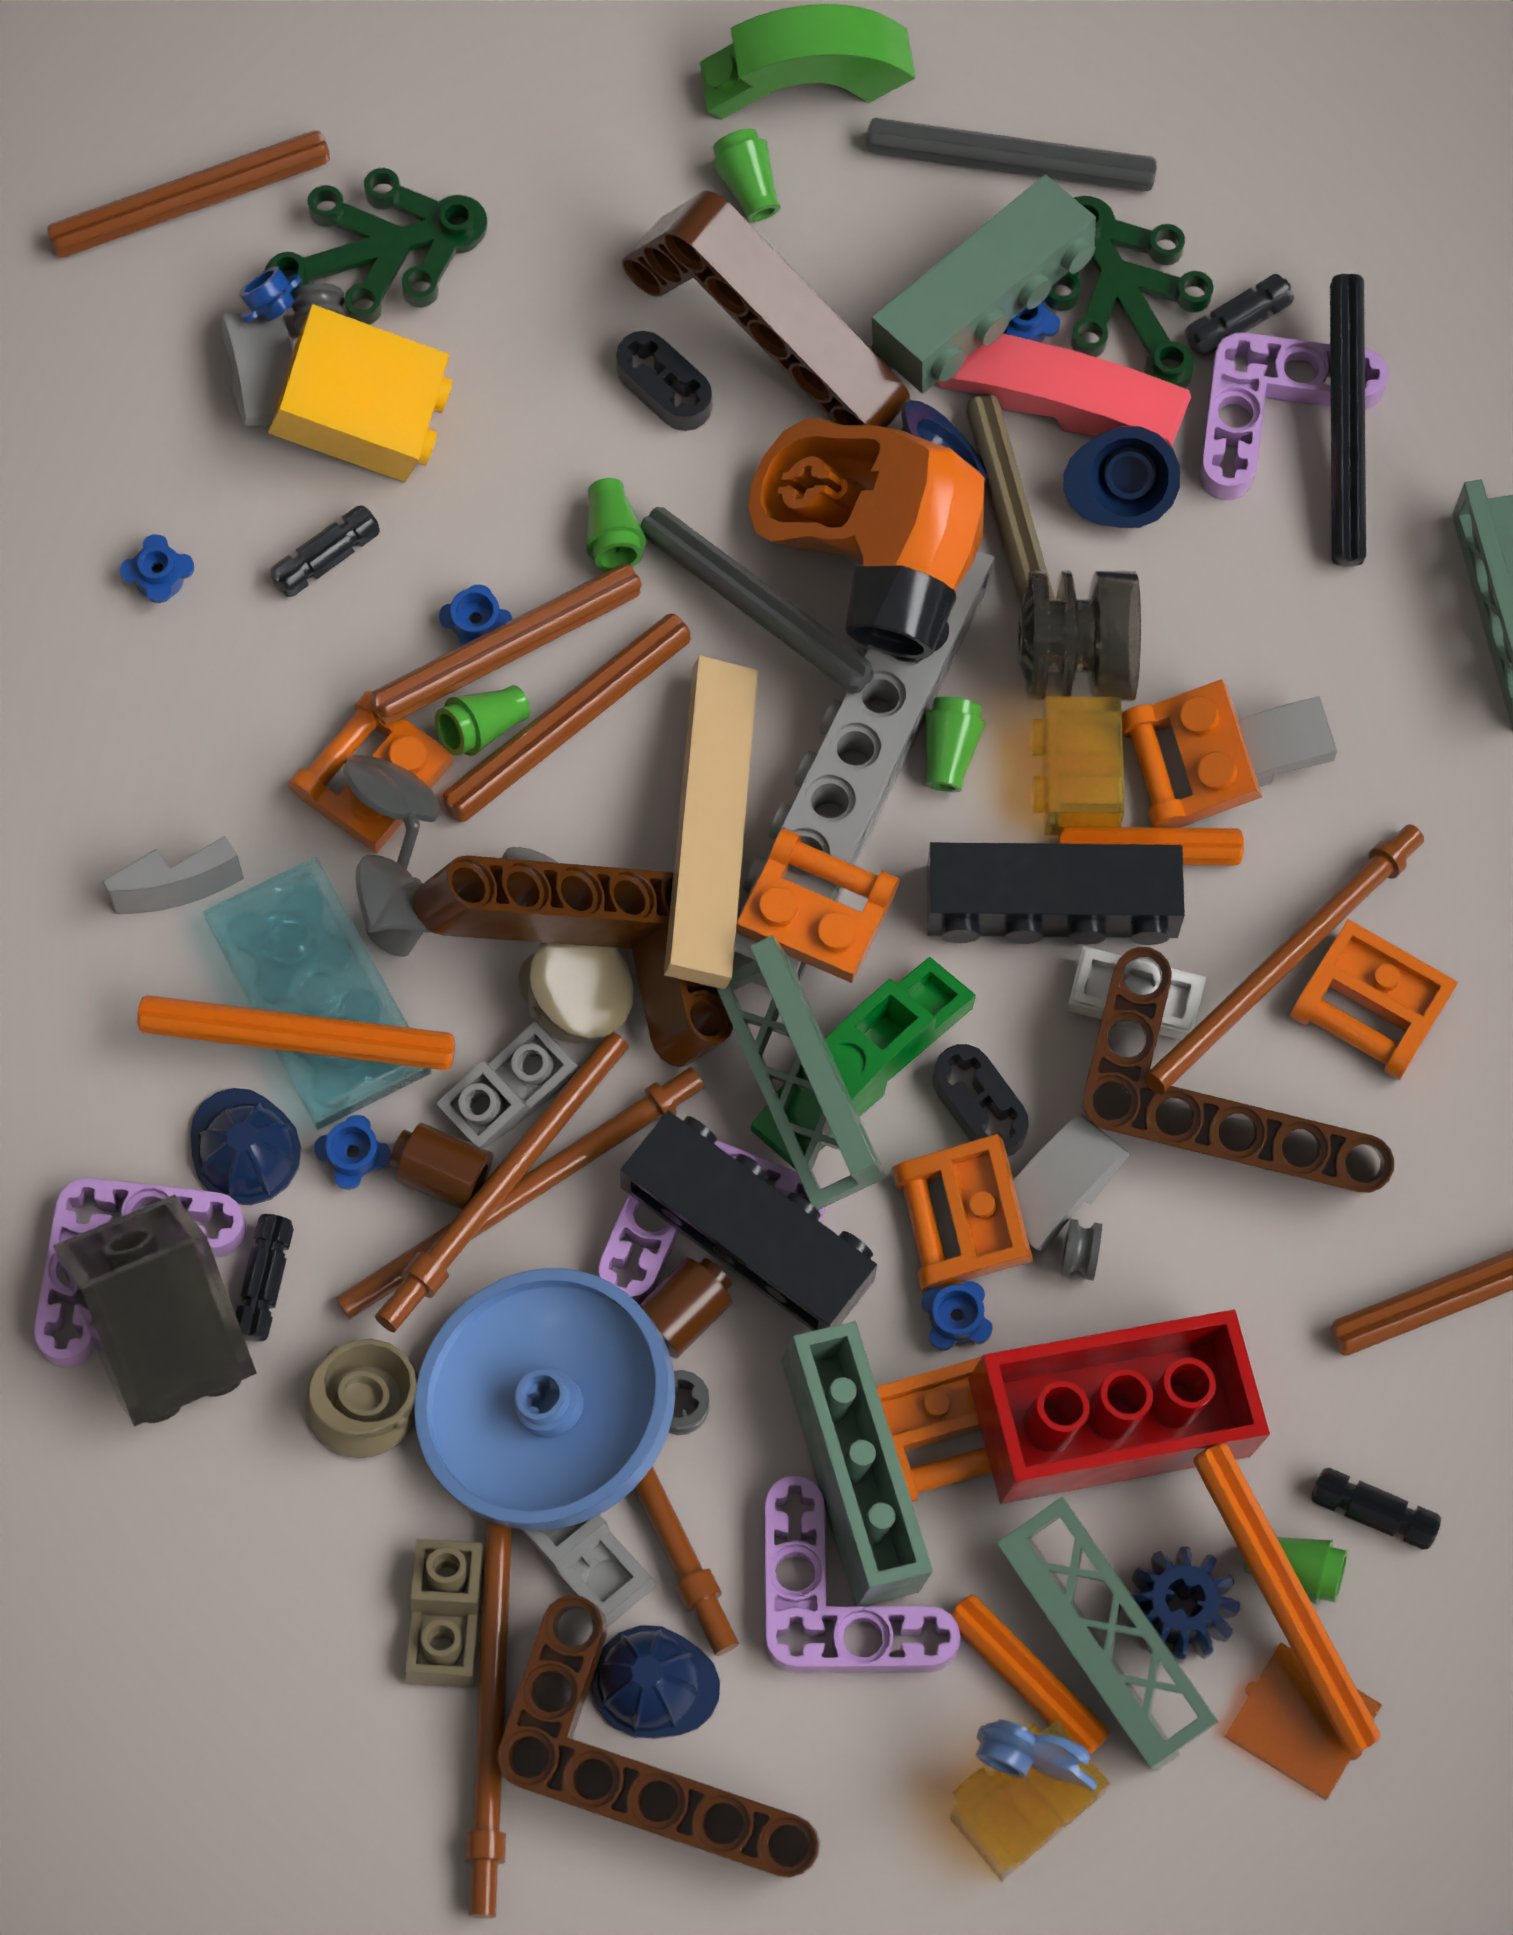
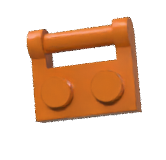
[1119,679,1262,828]
[288,691,454,854]
[736,828,900,983]
[1289,919,1458,1081]
[892,1134,1033,1293]
[876,1356,992,1502]

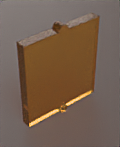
[1224,1642,1382,1800]

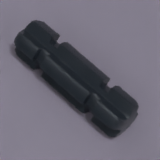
[1185,274,1294,356]
[270,505,380,597]
[232,1214,294,1341]
[1312,1468,1441,1549]

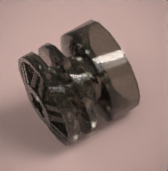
[1017,570,1141,702]

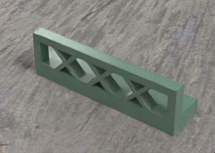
[1452,479,1513,730]
[716,935,887,1210]
[997,1497,1219,1770]

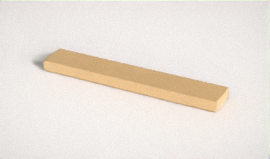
[664,655,758,989]

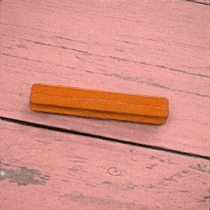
[1058,827,1244,865]
[950,1595,1109,1755]

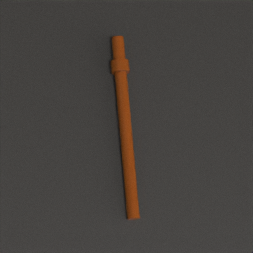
[375,1032,629,1332]
[634,1466,739,1656]
[464,1519,512,1919]

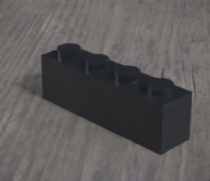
[927,842,1185,945]
[620,1110,877,1331]

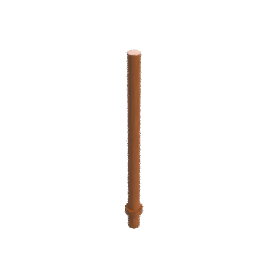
[1145,824,1424,1094]
[336,1067,705,1320]

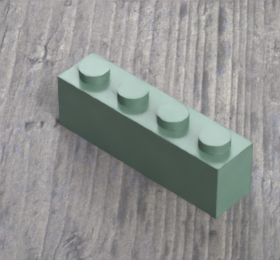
[872,174,1096,394]
[781,1321,933,1606]

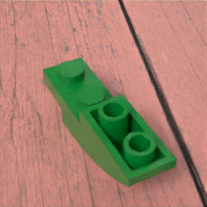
[750,956,976,1170]

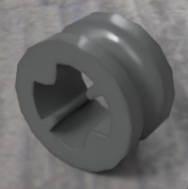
[291,283,347,332]
[1061,1218,1102,1281]
[669,1370,710,1435]

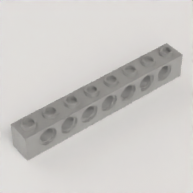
[733,550,994,988]

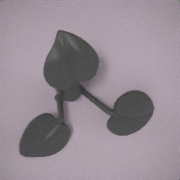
[343,755,558,957]

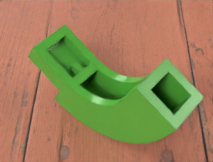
[700,4,916,120]

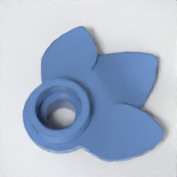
[976,1719,1097,1791]

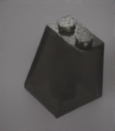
[53,1194,257,1427]

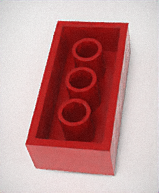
[968,1309,1270,1504]

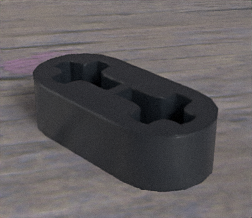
[616,331,712,431]
[933,1044,1029,1157]

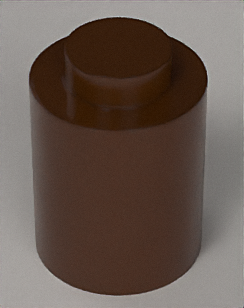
[389,1122,493,1210]
[639,1257,733,1359]

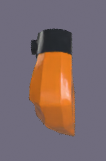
[748,418,985,659]

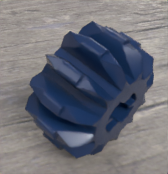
[1129,1546,1240,1663]

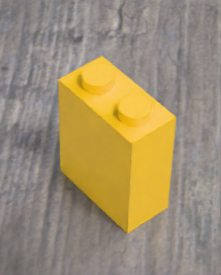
[268,304,453,482]

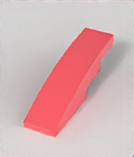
[937,334,1191,446]

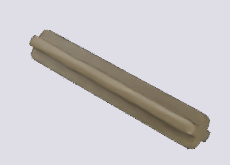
[966,394,1055,616]

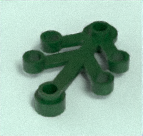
[265,168,488,325]
[1044,196,1214,389]

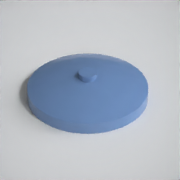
[414,1268,675,1531]

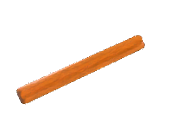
[137,995,455,1070]
[1194,1443,1380,1753]

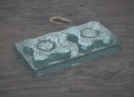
[203,856,432,1130]

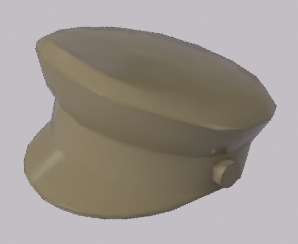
[518,942,634,1044]
[306,1338,419,1458]

